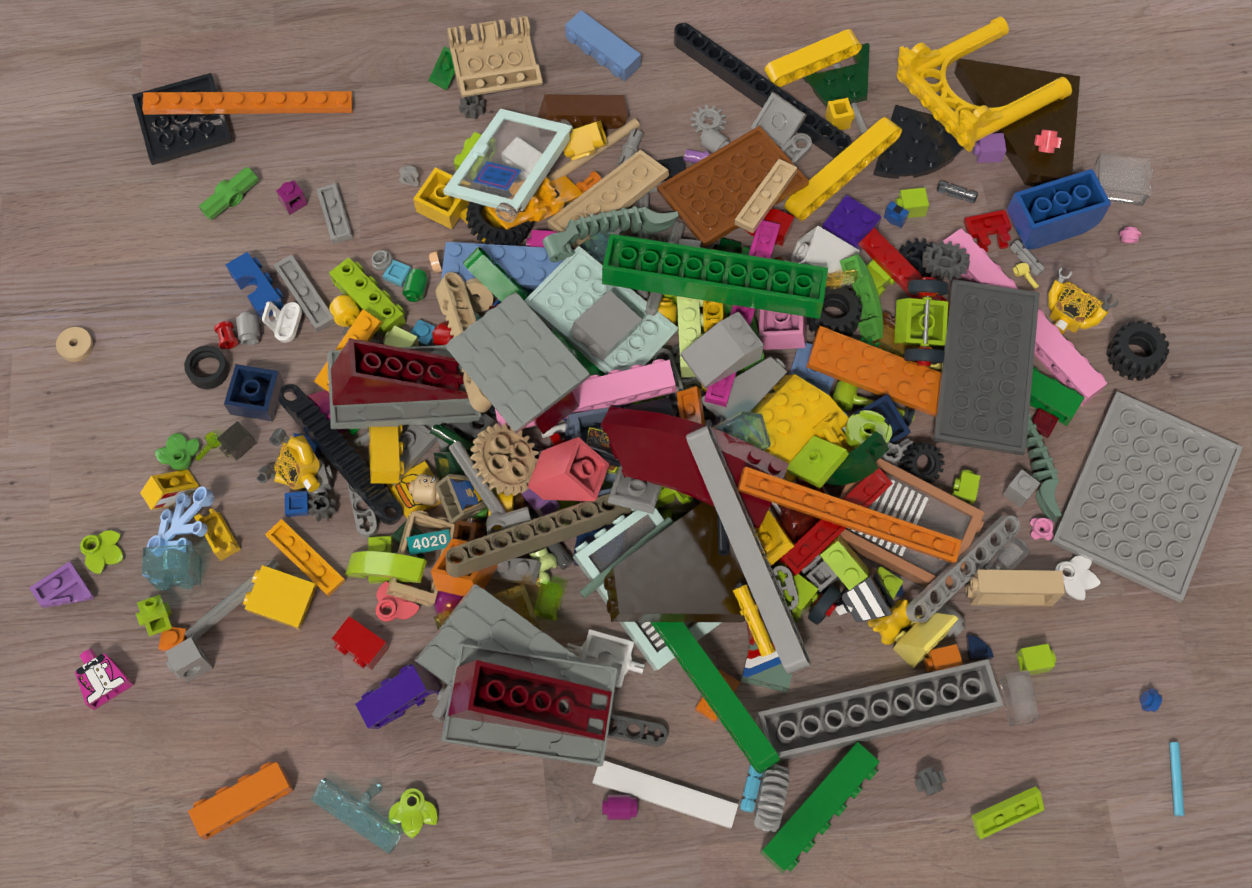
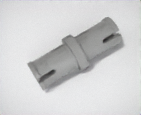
[616,129,643,166]

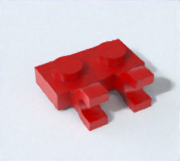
[963,210,1012,252]

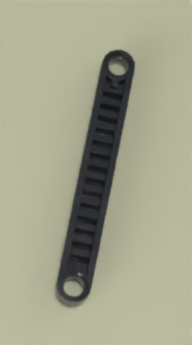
[278,384,403,525]

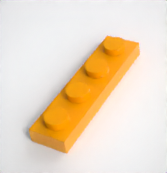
[314,309,383,392]
[265,519,345,597]

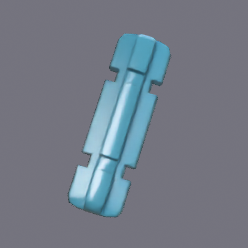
[740,765,762,812]

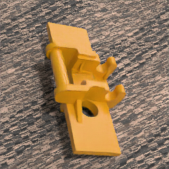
[488,176,583,230]

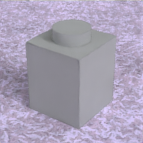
[1003,470,1040,508]

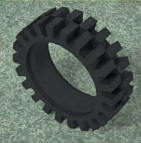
[466,186,532,246]

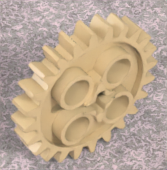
[470,423,539,496]

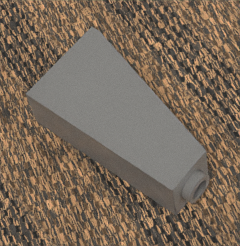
[702,357,787,431]

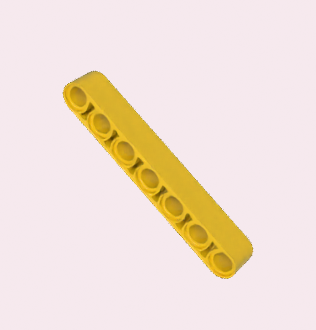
[784,117,902,221]

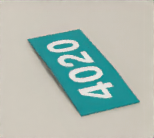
[406,529,451,555]

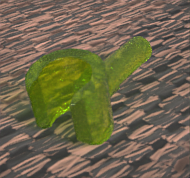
[195,432,221,461]

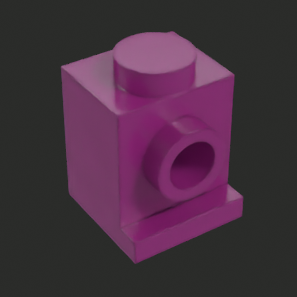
[276,180,307,215]

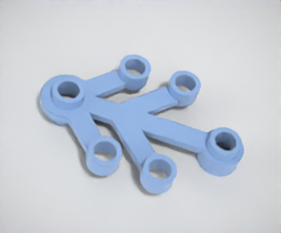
[147,486,215,558]

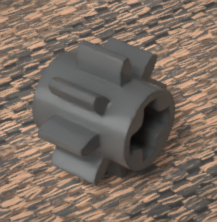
[459,95,484,119]
[308,493,336,522]
[914,766,947,796]

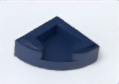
[966,635,994,660]

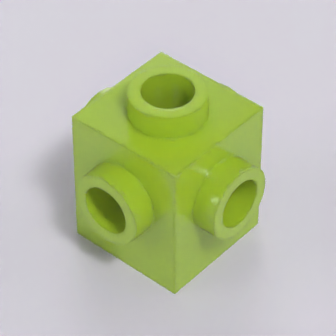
[135,594,172,637]

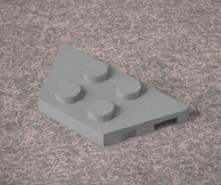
[391,423,451,485]

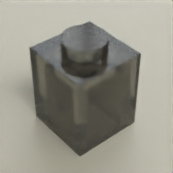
[217,421,257,461]

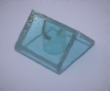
[711,411,771,450]

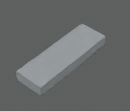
[316,183,353,244]

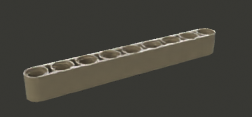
[446,493,633,578]

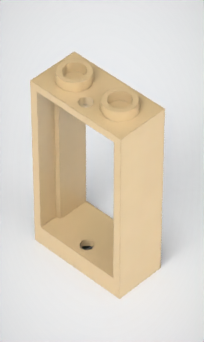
[386,510,455,607]
[965,570,1065,606]

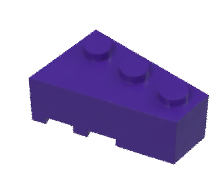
[355,664,442,729]

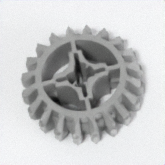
[754,764,789,832]

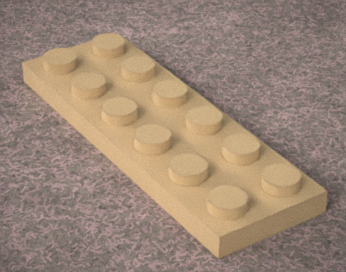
[547,150,669,248]

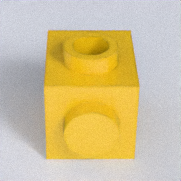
[825,98,855,130]

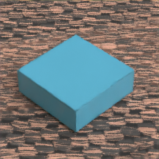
[382,259,412,287]

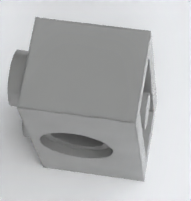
[165,637,213,683]

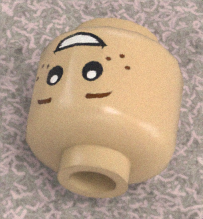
[409,474,441,505]

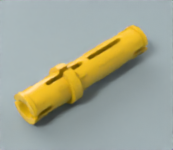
[733,584,776,657]

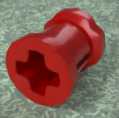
[214,321,239,350]

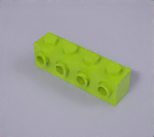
[329,257,406,337]

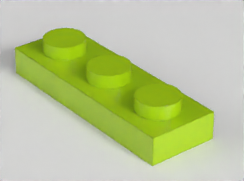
[971,786,1045,840]

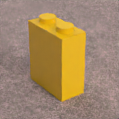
[243,565,317,630]

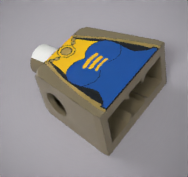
[435,474,487,524]

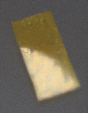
[826,270,858,289]
[872,324,921,358]

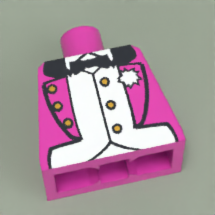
[75,649,134,710]

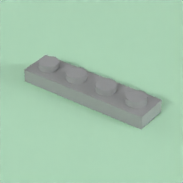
[273,255,335,332]

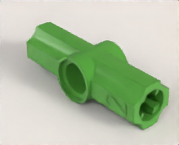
[198,167,259,220]

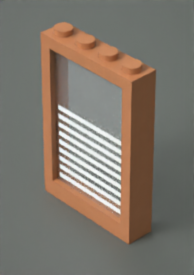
[836,458,985,594]

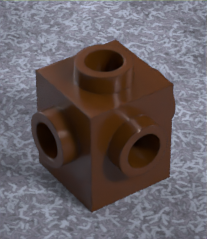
[453,518,487,542]

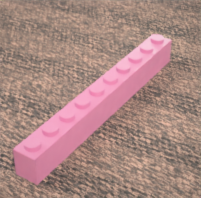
[943,228,1107,406]

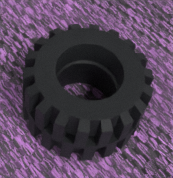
[807,283,863,337]
[1107,320,1170,381]

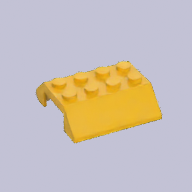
[729,374,849,483]

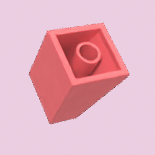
[527,437,609,501]

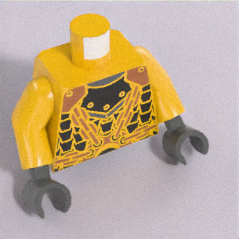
[1048,266,1118,335]
[257,428,320,492]

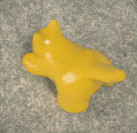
[867,600,916,645]

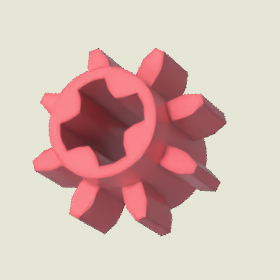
[1034,130,1062,153]

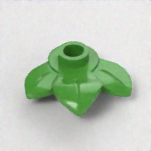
[155,433,200,471]

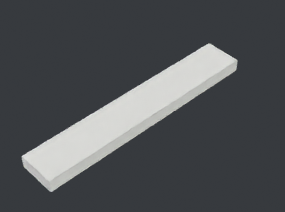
[593,761,738,829]

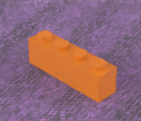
[188,761,294,840]

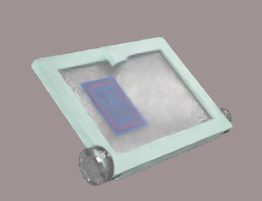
[443,109,573,223]

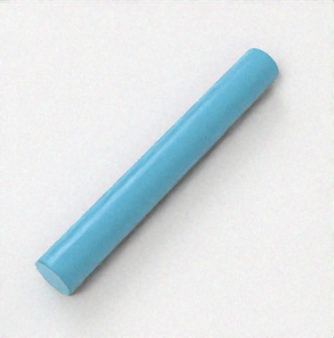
[1169,742,1185,816]

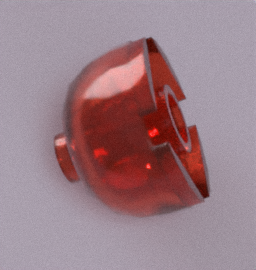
[780,509,820,544]

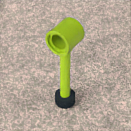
[832,381,915,426]

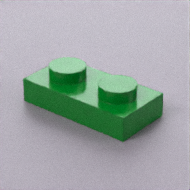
[428,46,455,90]

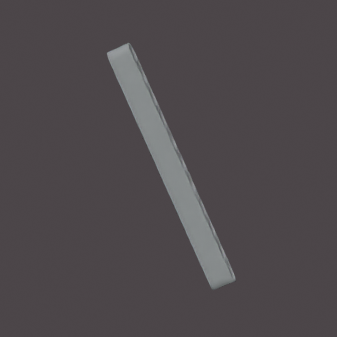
[686,425,811,674]

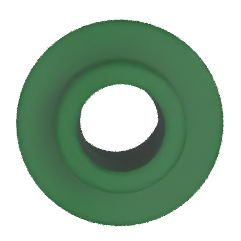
[402,269,428,302]

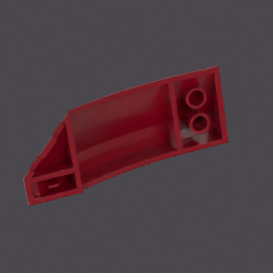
[600,407,789,529]

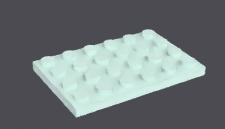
[524,246,678,375]

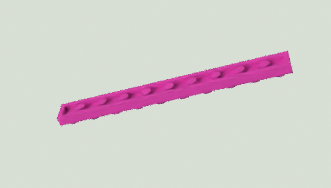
[704,220,780,407]

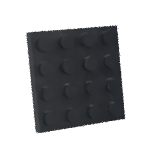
[132,73,232,165]

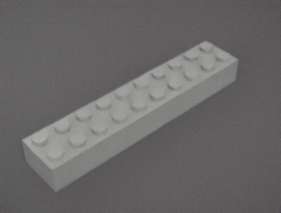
[756,659,1003,762]

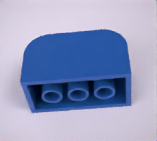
[1007,169,1111,249]

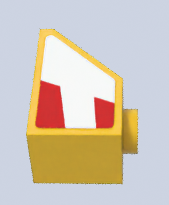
[140,469,199,510]

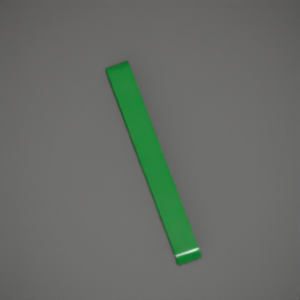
[650,622,780,774]

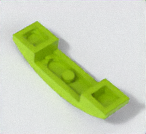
[345,551,427,583]

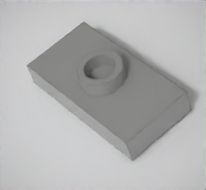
[432,685,451,723]

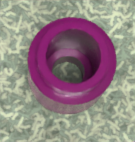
[602,795,637,820]

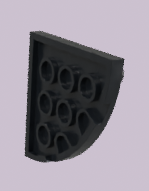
[873,105,964,179]

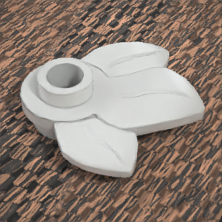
[1055,556,1100,600]

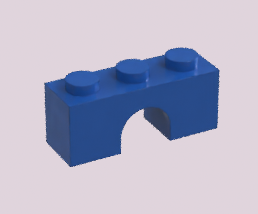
[225,251,284,320]

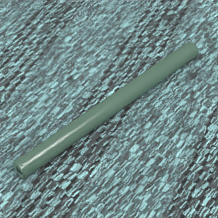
[579,517,673,599]

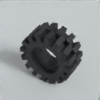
[900,442,945,483]

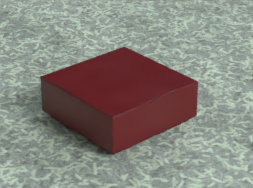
[1032,408,1059,439]

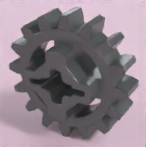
[922,241,970,281]

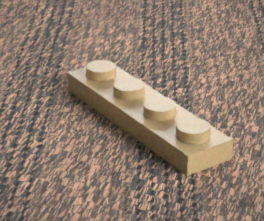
[735,159,797,233]

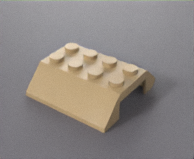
[447,16,543,97]

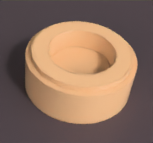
[429,251,443,273]

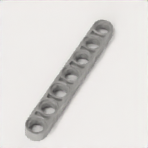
[906,515,1020,623]

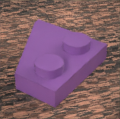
[29,561,94,608]

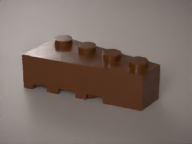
[537,94,628,139]

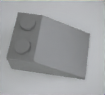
[680,312,764,388]

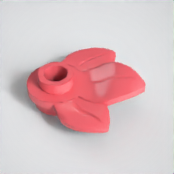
[376,581,419,622]

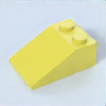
[893,613,958,669]

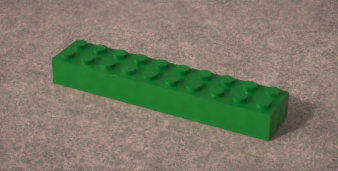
[602,234,828,319]

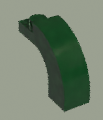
[825,431,889,485]

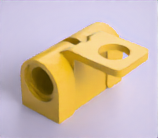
[563,120,607,160]

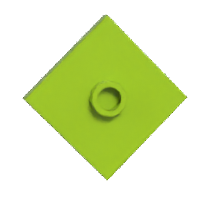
[787,435,849,488]

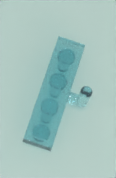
[311,778,404,854]

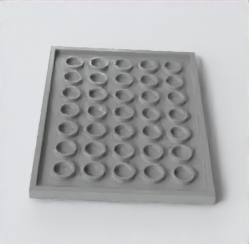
[1051,391,1243,603]

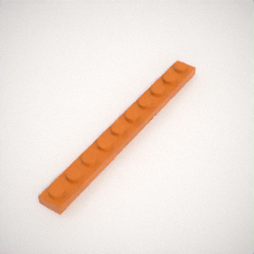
[142,91,352,115]
[737,467,962,563]

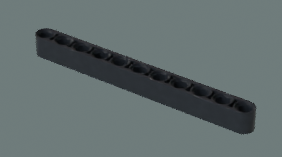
[674,23,852,158]

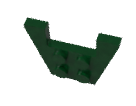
[802,43,870,108]

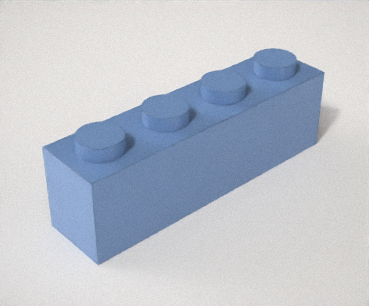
[565,10,641,81]

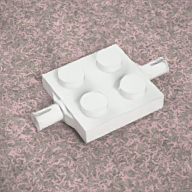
[566,629,645,688]

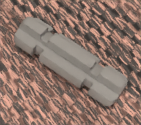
[1010,240,1045,276]

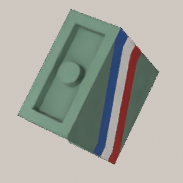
[741,634,801,693]

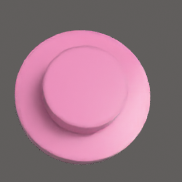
[1119,227,1141,243]

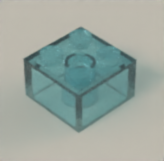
[142,545,202,590]

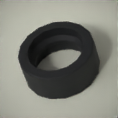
[184,345,229,390]

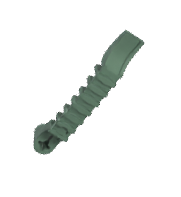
[542,206,679,263]
[1026,413,1062,522]

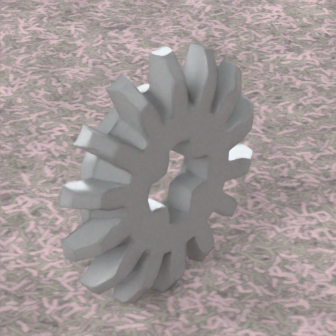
[690,105,727,135]

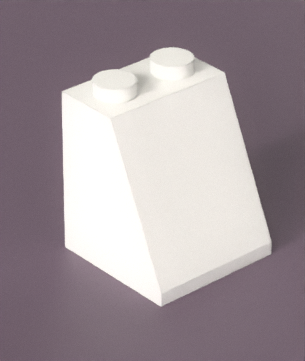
[789,226,860,287]

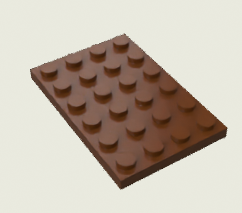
[657,125,809,248]

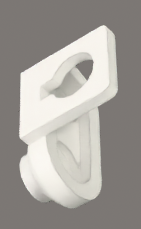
[262,302,302,343]

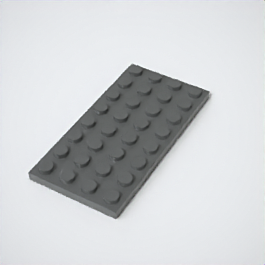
[933,279,1040,456]

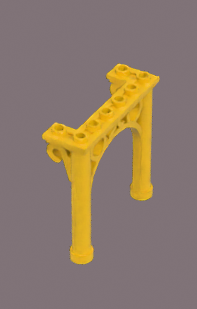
[896,16,1072,152]

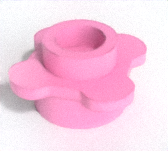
[1030,518,1054,541]

